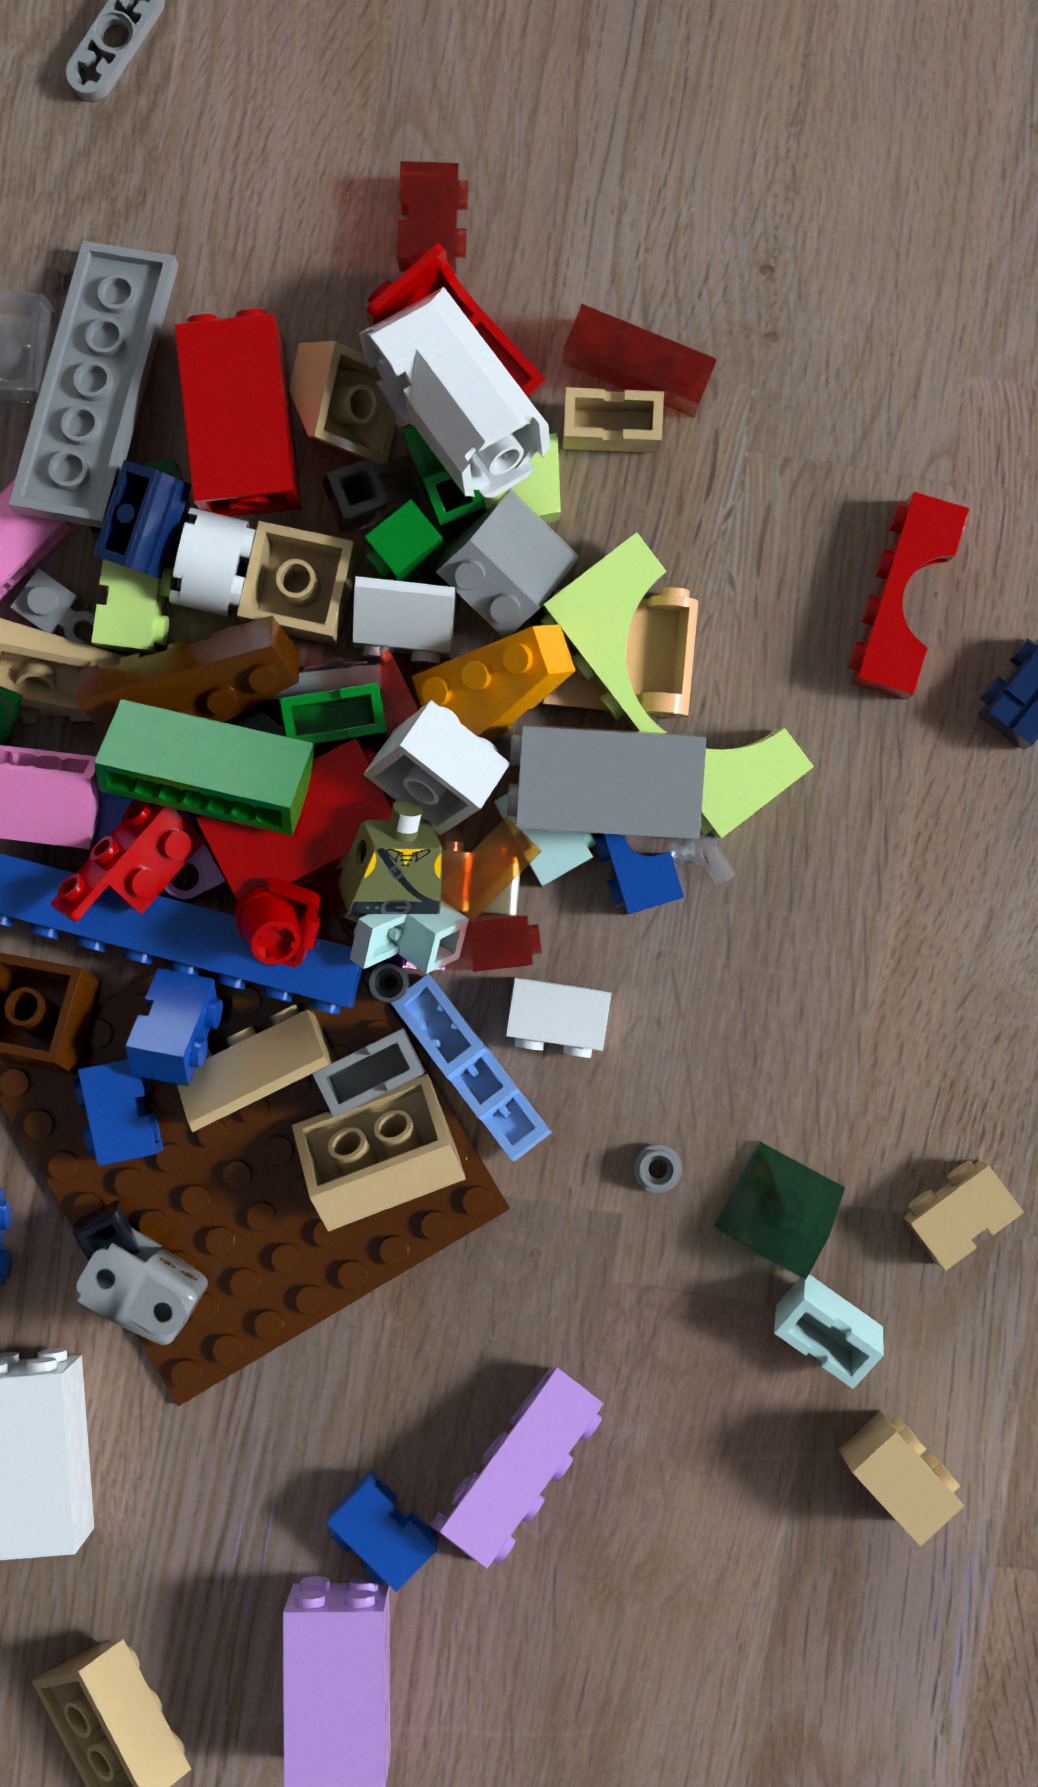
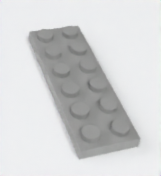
[8,241,179,528]

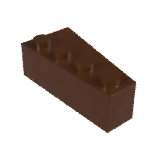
[76,616,299,736]

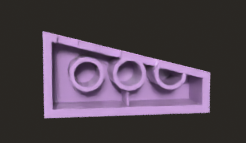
[429,1367,604,1569]

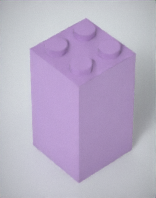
[283,1576,391,1787]

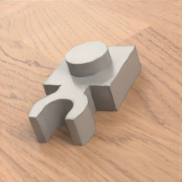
[10,568,95,645]

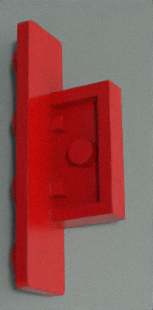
[50,800,205,922]

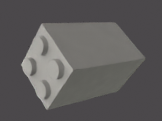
[507,724,707,839]

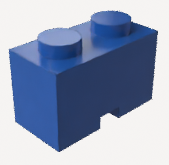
[125,968,223,1086]
[74,1058,164,1166]
[326,1469,439,1592]

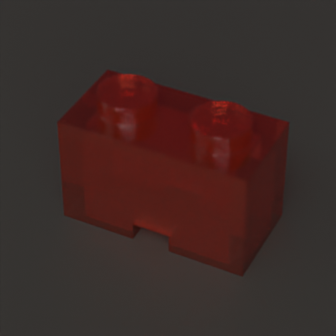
[397,161,469,274]
[468,915,542,972]

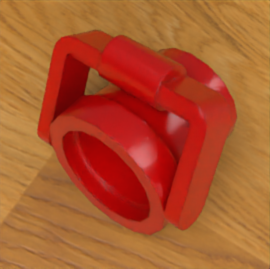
[234,878,321,968]

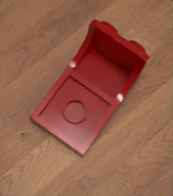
[366,244,546,399]

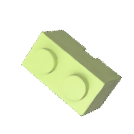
[91,559,176,655]

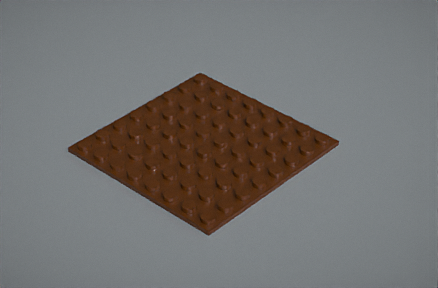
[0,878,510,1406]

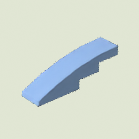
[391,973,552,1162]

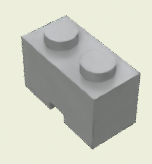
[312,1028,425,1118]

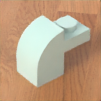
[350,900,469,974]

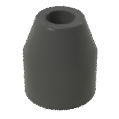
[369,963,409,1003]

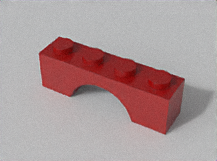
[847,492,970,700]

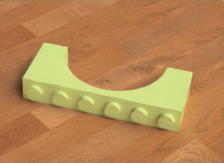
[540,532,814,838]

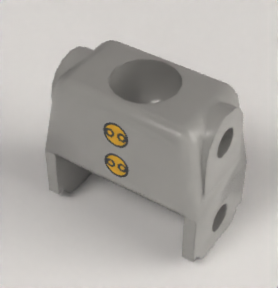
[76,1227,208,1345]

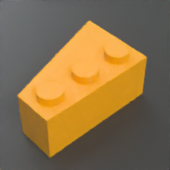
[411,624,575,742]

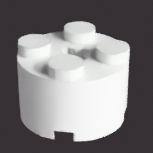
[169,507,256,617]

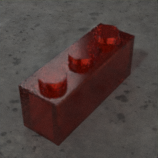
[562,304,717,418]

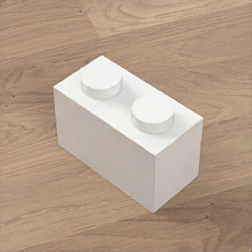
[506,977,611,1058]

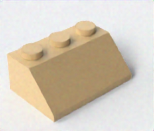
[177,1004,337,1132]
[292,1073,466,1232]
[31,1639,191,1787]

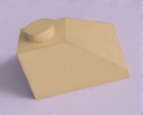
[289,341,398,466]

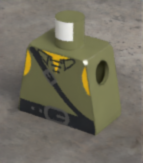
[337,800,443,914]

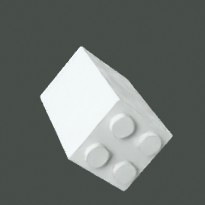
[0,1348,94,1560]

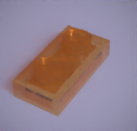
[441,817,542,921]

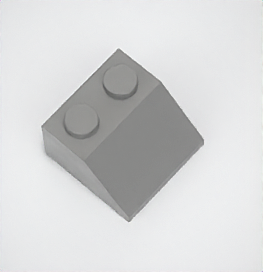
[436,488,579,638]

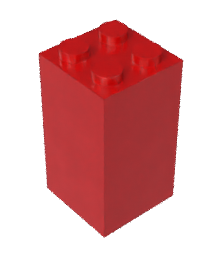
[175,308,302,517]
[196,738,396,902]

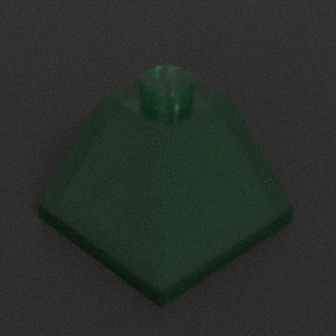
[714,1141,845,1280]

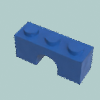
[593,833,684,915]

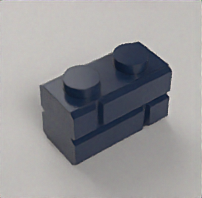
[93,460,192,579]
[978,638,1038,749]

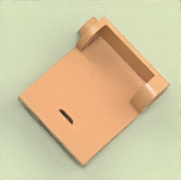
[542,587,698,718]

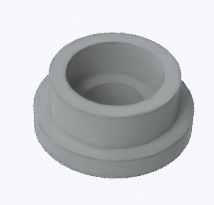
[634,1144,682,1193]

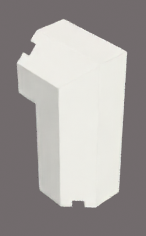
[359,287,550,498]

